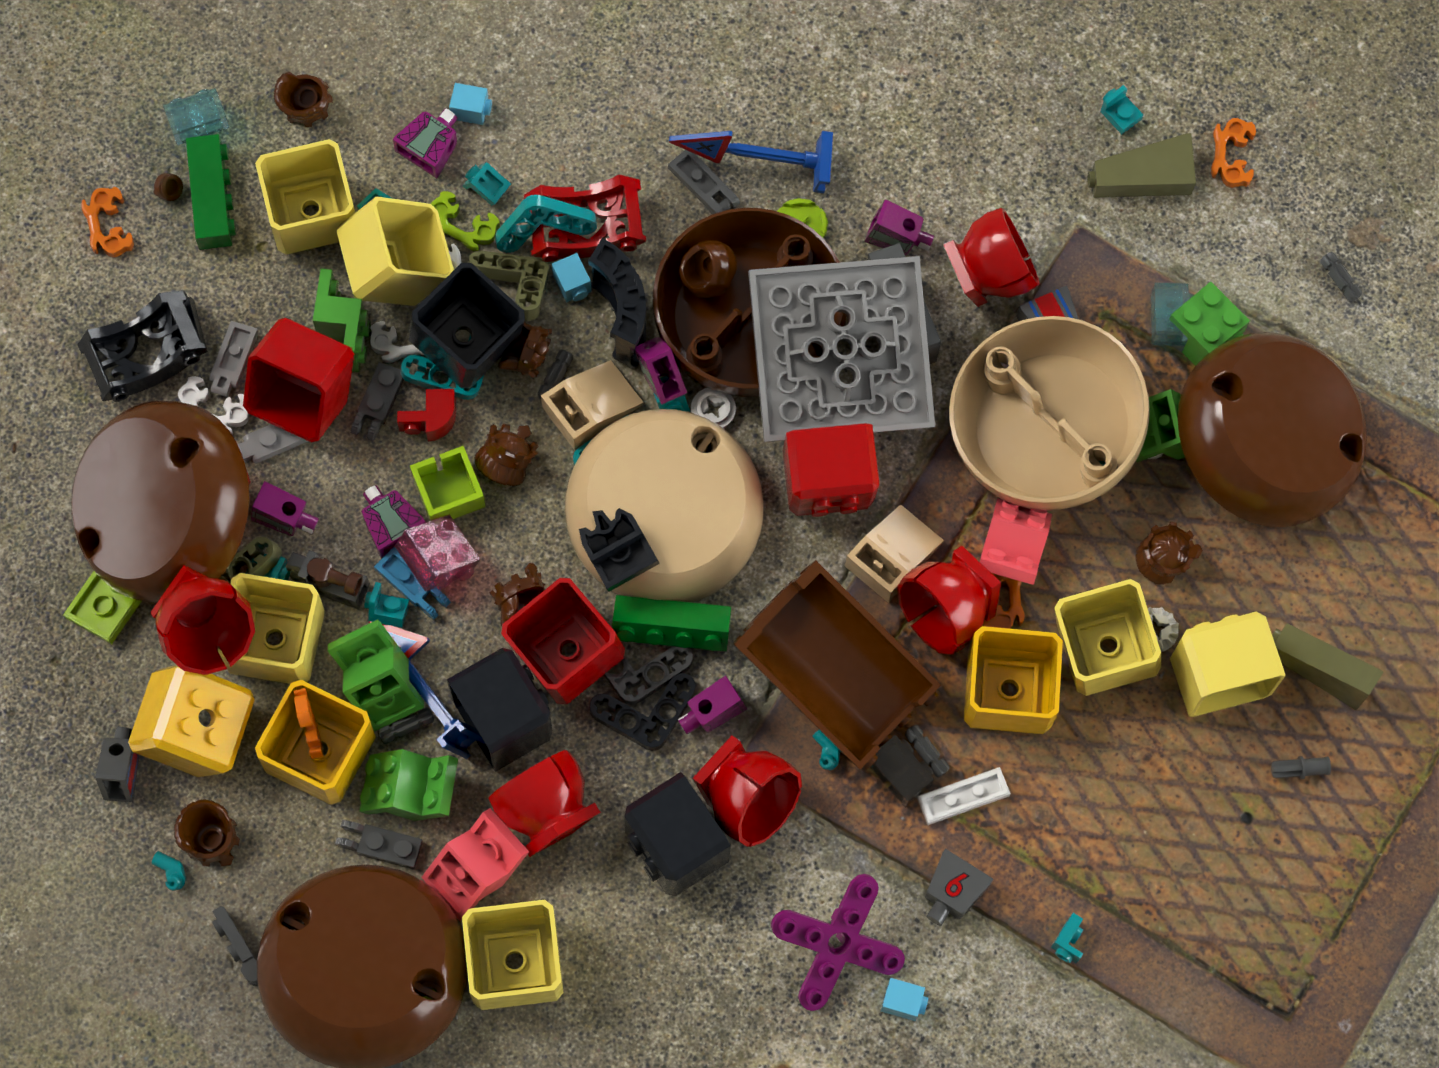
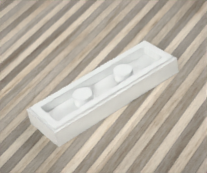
[917,767,1011,825]

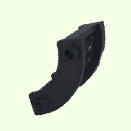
[588,237,646,369]
[77,290,207,402]

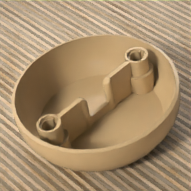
[949,316,1150,510]
[565,409,764,602]

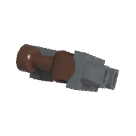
[286,550,370,610]

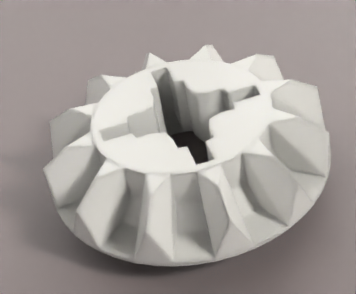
[691,388,736,429]
[1148,607,1179,652]

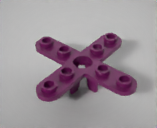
[771,874,905,1011]

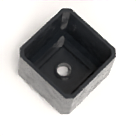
[408,263,525,388]
[447,648,553,772]
[624,772,731,896]

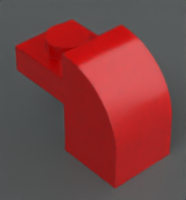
[397,389,456,442]

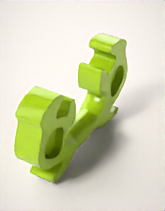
[431,191,500,252]

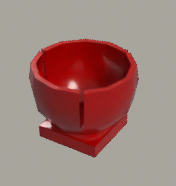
[943,208,1040,307]
[897,546,1001,655]
[151,565,255,675]
[692,735,802,847]
[488,750,601,857]

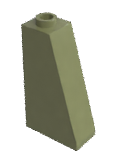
[1087,133,1196,198]
[1272,623,1383,710]

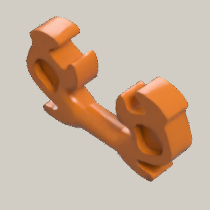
[1211,118,1256,188]
[81,187,134,258]
[983,573,1025,629]
[294,688,324,759]

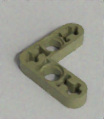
[469,251,549,321]

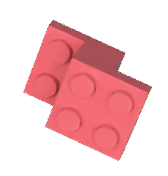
[980,498,1052,585]
[421,808,529,921]

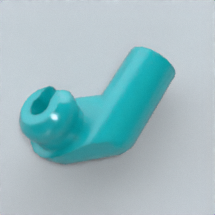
[812,730,840,770]
[151,851,186,891]

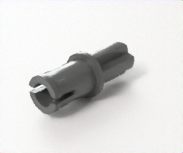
[1271,756,1331,779]

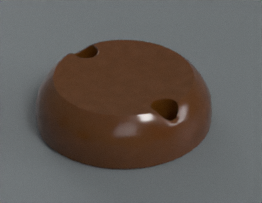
[653,208,847,397]
[1178,332,1367,527]
[71,401,249,603]
[257,864,468,1068]

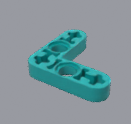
[495,195,597,253]
[400,334,484,400]

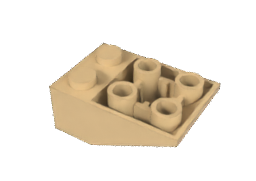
[541,360,644,450]
[845,505,944,603]

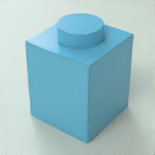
[449,83,492,125]
[552,253,592,302]
[881,978,928,1021]

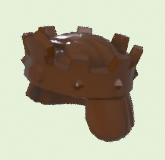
[273,72,333,128]
[498,321,552,380]
[474,423,539,487]
[1136,522,1203,585]
[489,563,545,627]
[174,799,240,867]

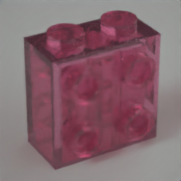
[395,514,480,592]

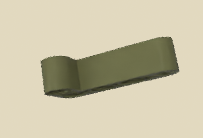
[219,537,282,583]

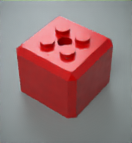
[243,318,355,443]
[782,423,880,517]
[501,578,625,705]

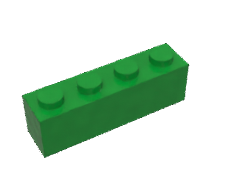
[186,134,236,250]
[612,595,731,652]

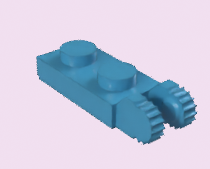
[374,547,451,620]

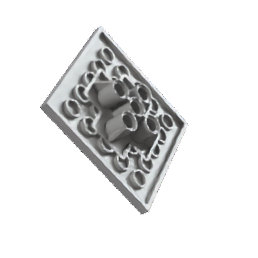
[748,256,935,442]

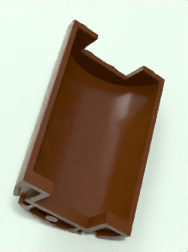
[733,560,941,770]

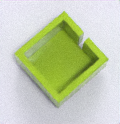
[410,446,486,527]

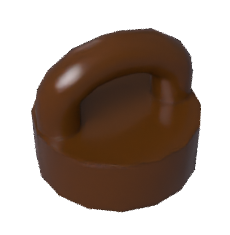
[153,173,183,201]

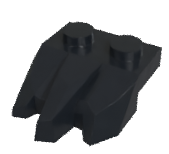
[579,508,660,592]

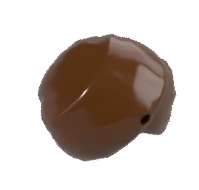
[679,240,737,298]

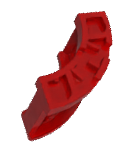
[524,174,646,262]

